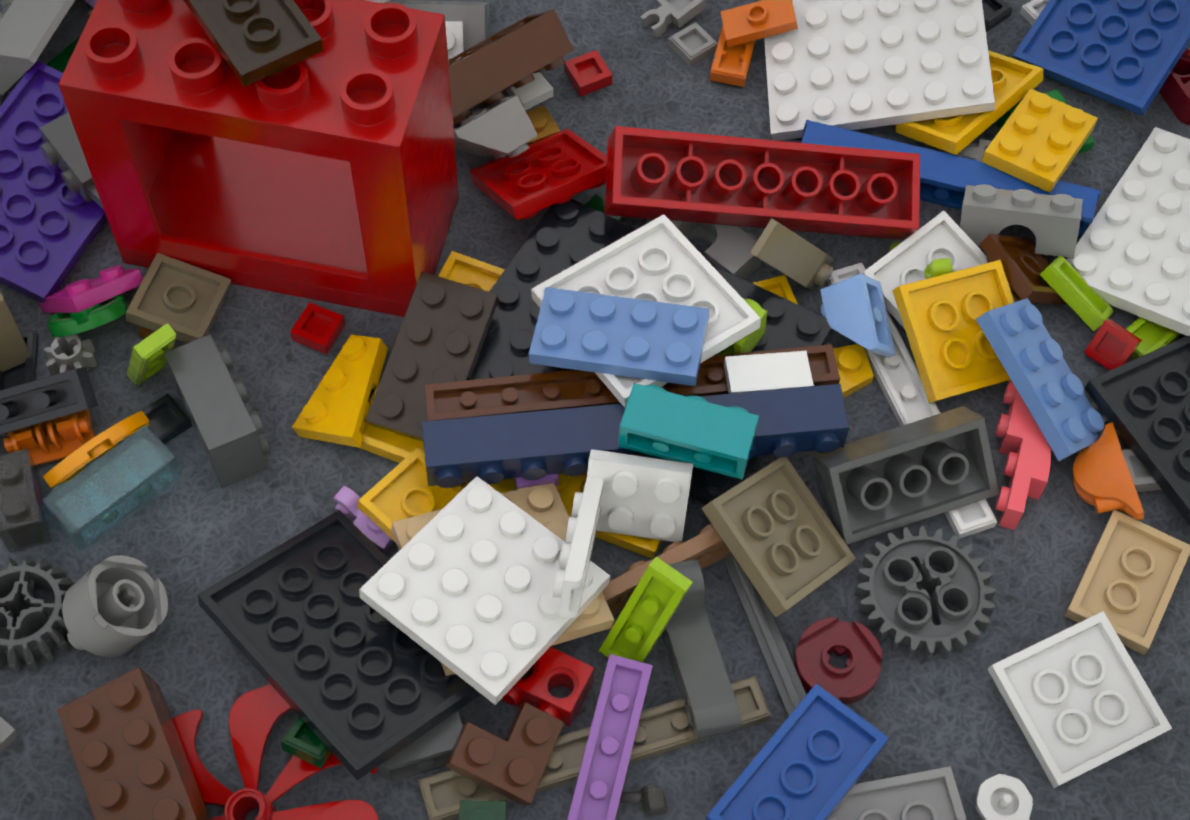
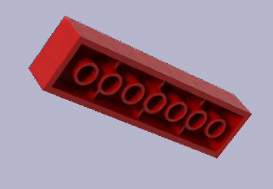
[604,126,920,240]

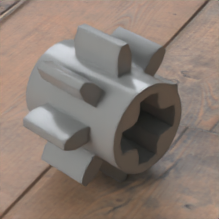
[44,333,97,376]

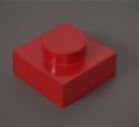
[564,50,613,96]
[290,302,346,355]
[1084,318,1142,370]

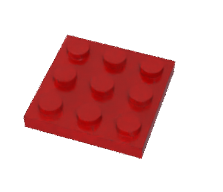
[469,128,607,220]

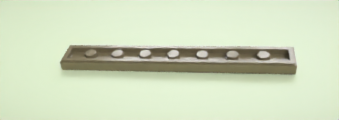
[418,676,771,820]

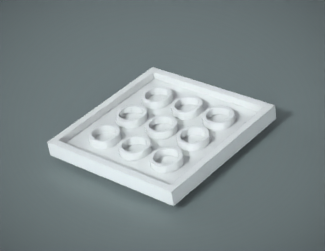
[531,214,761,408]
[359,476,610,705]

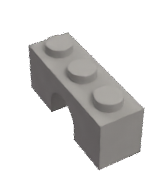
[960,184,1083,258]
[646,218,762,280]

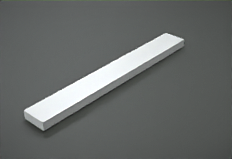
[827,262,997,539]

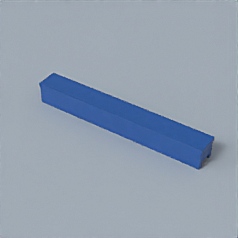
[801,120,1101,239]

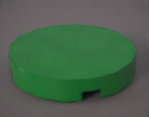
[47,295,128,337]

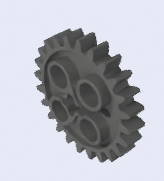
[855,526,996,660]

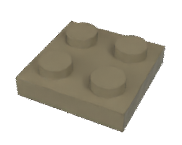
[126,253,231,343]

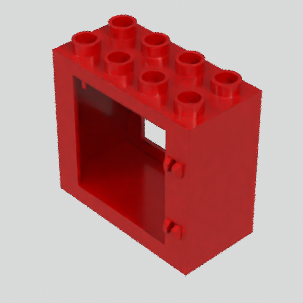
[58,0,459,317]

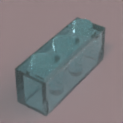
[42,425,182,551]

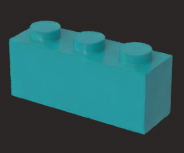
[618,383,759,480]

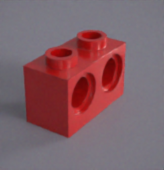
[501,646,595,727]

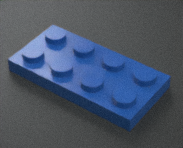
[706,684,889,820]

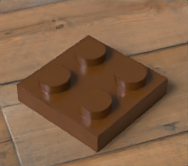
[979,234,1066,305]

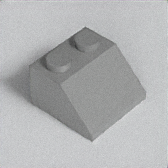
[453,95,538,159]

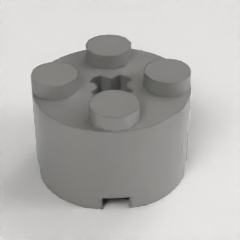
[62,555,168,657]

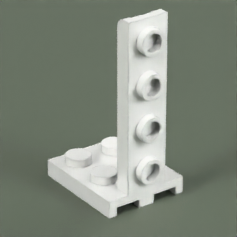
[553,449,693,618]

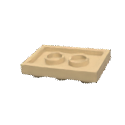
[1064,510,1190,655]

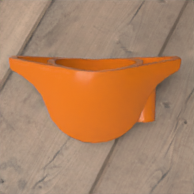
[1073,422,1144,520]

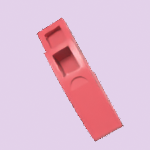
[995,380,1051,530]

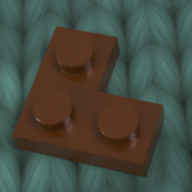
[445,702,564,806]

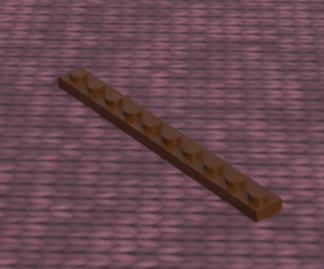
[424,344,840,421]

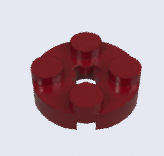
[794,617,882,704]

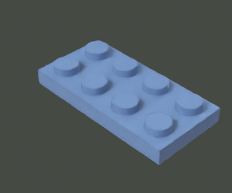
[529,287,709,386]
[976,298,1105,461]

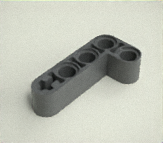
[662,559,741,740]

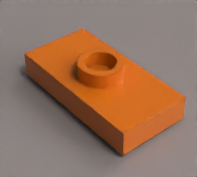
[721,0,798,47]
[709,26,756,87]

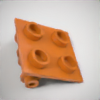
[3,409,94,471]

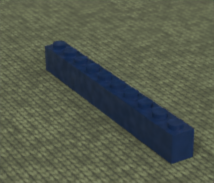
[422,384,850,488]

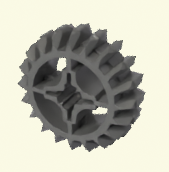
[0,556,75,673]

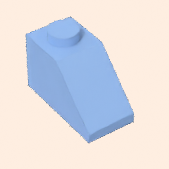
[820,273,896,358]

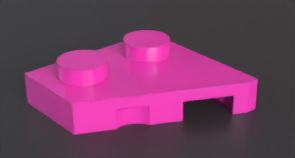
[38,265,143,313]

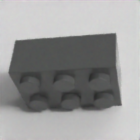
[164,334,271,489]

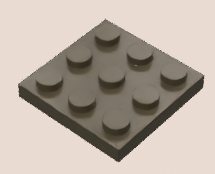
[701,457,856,618]

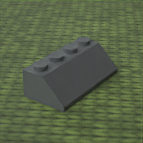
[812,406,999,545]

